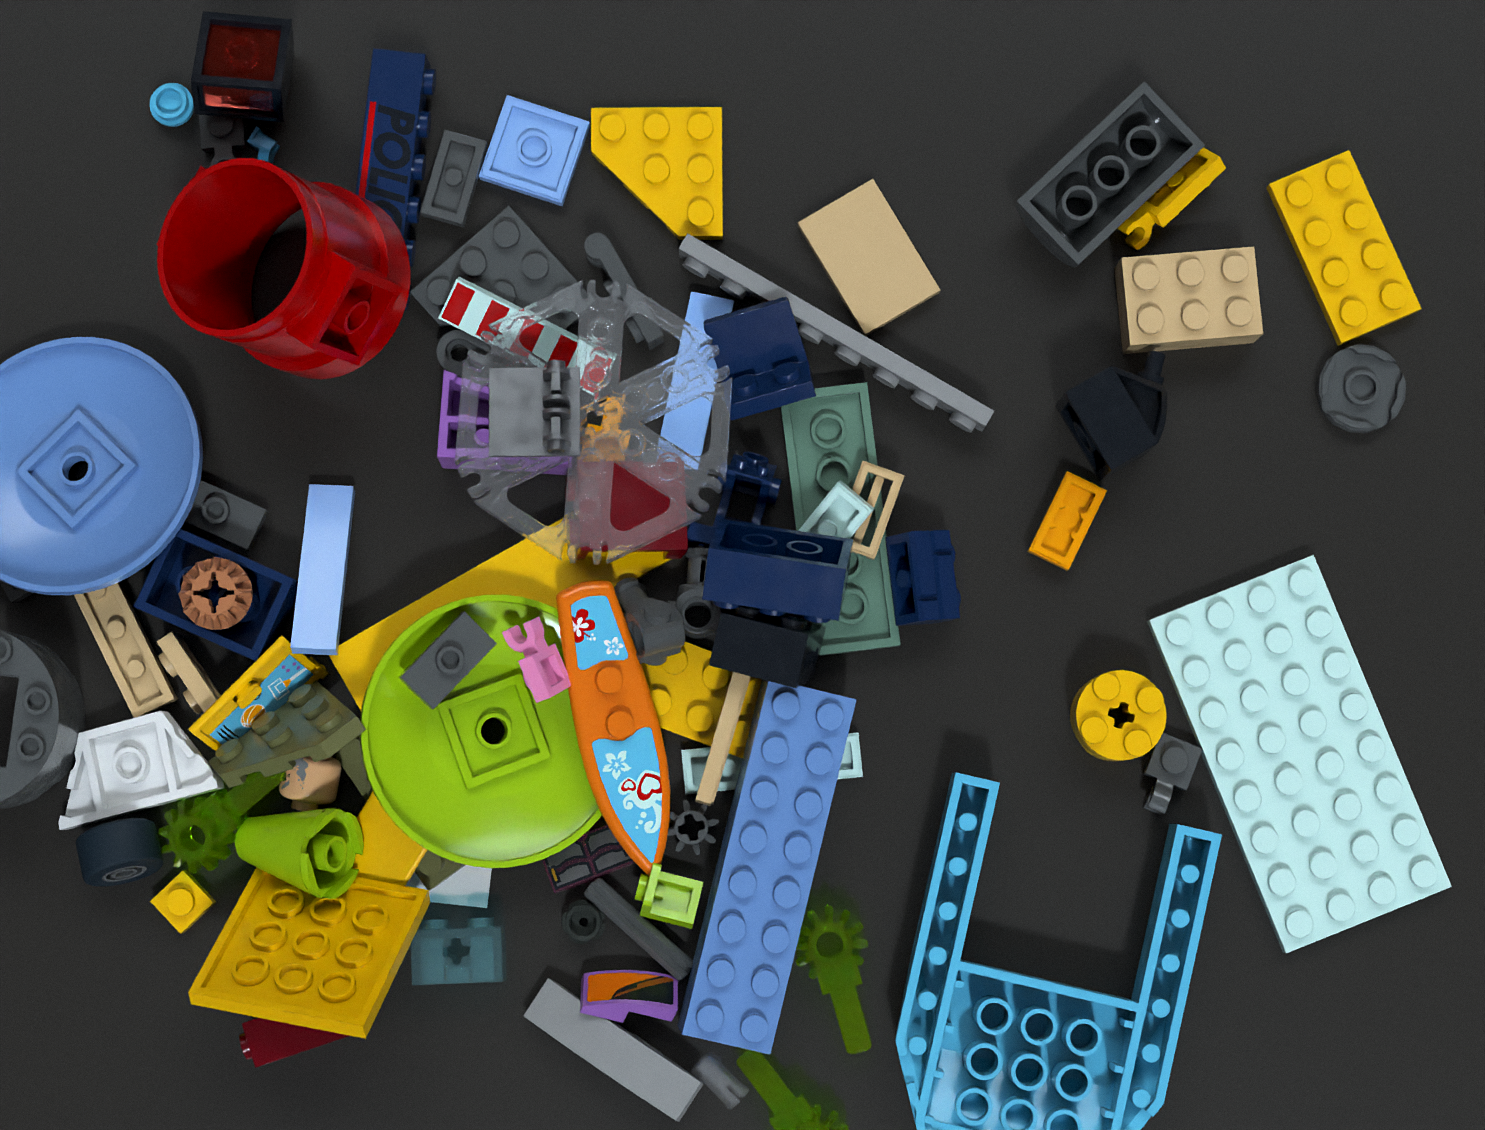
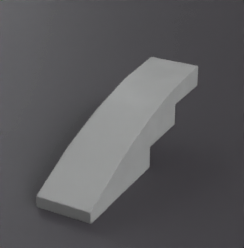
[524,978,704,1122]

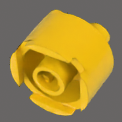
[1070,670,1167,761]

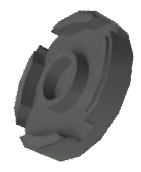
[1316,345,1406,433]

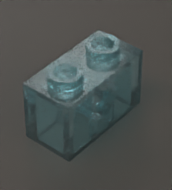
[411,917,507,985]

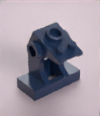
[687,452,782,548]

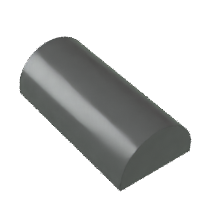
[1015,81,1205,267]

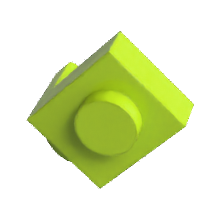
[634,863,704,929]

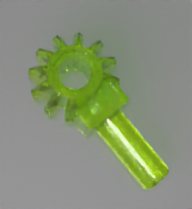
[158,771,286,874]
[795,905,872,1054]
[736,1050,849,1130]

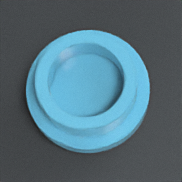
[150,83,194,127]

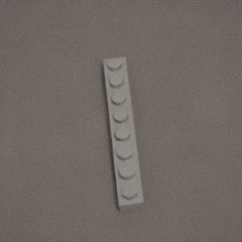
[678,233,994,433]

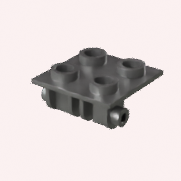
[489,360,580,457]

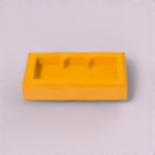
[1027,471,1107,571]

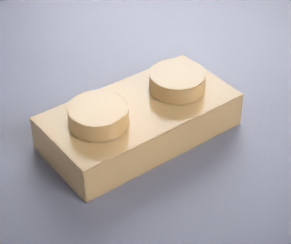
[157,632,221,714]

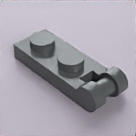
[584,233,665,351]

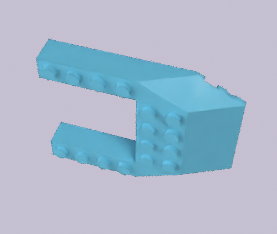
[895,772,1222,1130]

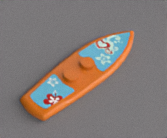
[556,580,671,877]

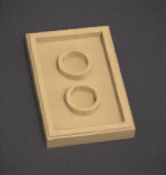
[797,179,941,336]

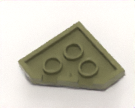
[208,681,366,788]

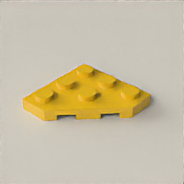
[591,107,723,240]

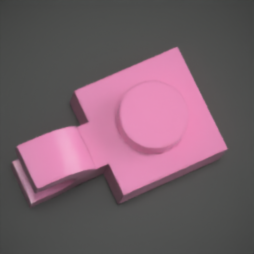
[502,616,571,703]

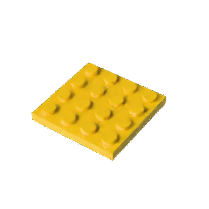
[188,867,430,1039]

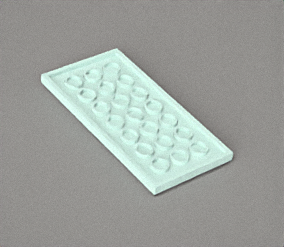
[1147,555,1452,953]

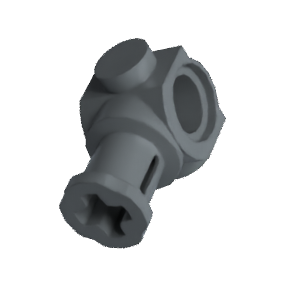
[668,548,729,639]
[614,577,685,666]

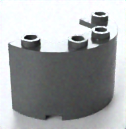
[0,630,86,809]

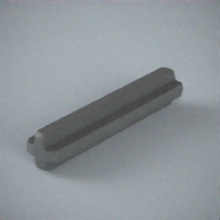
[584,877,693,980]

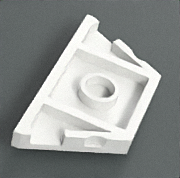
[58,711,225,830]

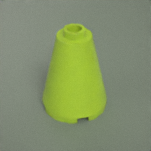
[234,808,364,899]

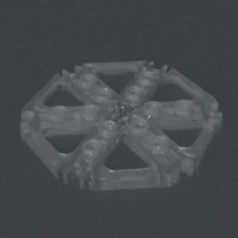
[455,280,732,565]

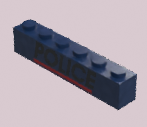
[355,48,436,310]

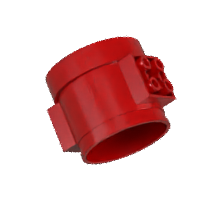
[156,158,411,379]

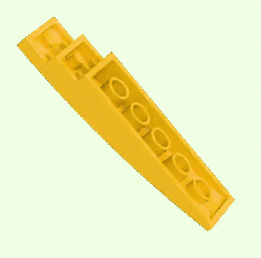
[329,512,672,711]

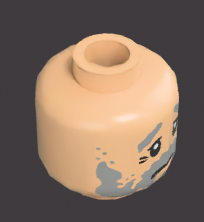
[279,755,342,811]

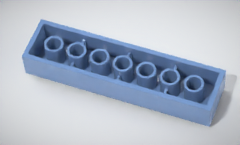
[677,680,856,1055]

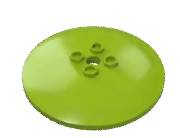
[360,595,602,868]

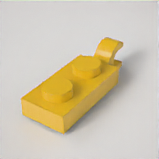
[1117,147,1226,250]

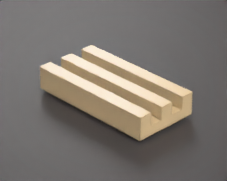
[852,461,905,560]

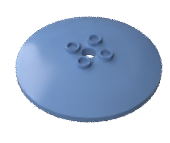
[0,337,203,596]

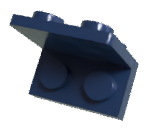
[703,297,816,421]

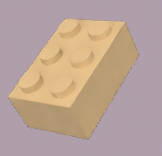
[1114,246,1263,354]

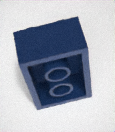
[702,519,853,623]
[134,529,298,661]

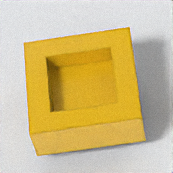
[150,870,216,934]

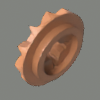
[178,557,253,630]

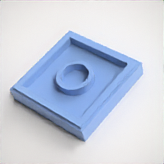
[479,95,590,207]

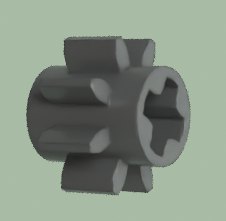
[668,800,719,855]

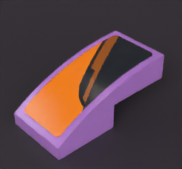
[580,970,678,1023]

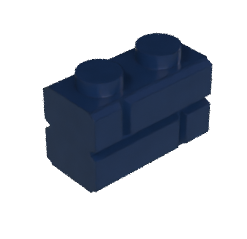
[885,530,961,626]

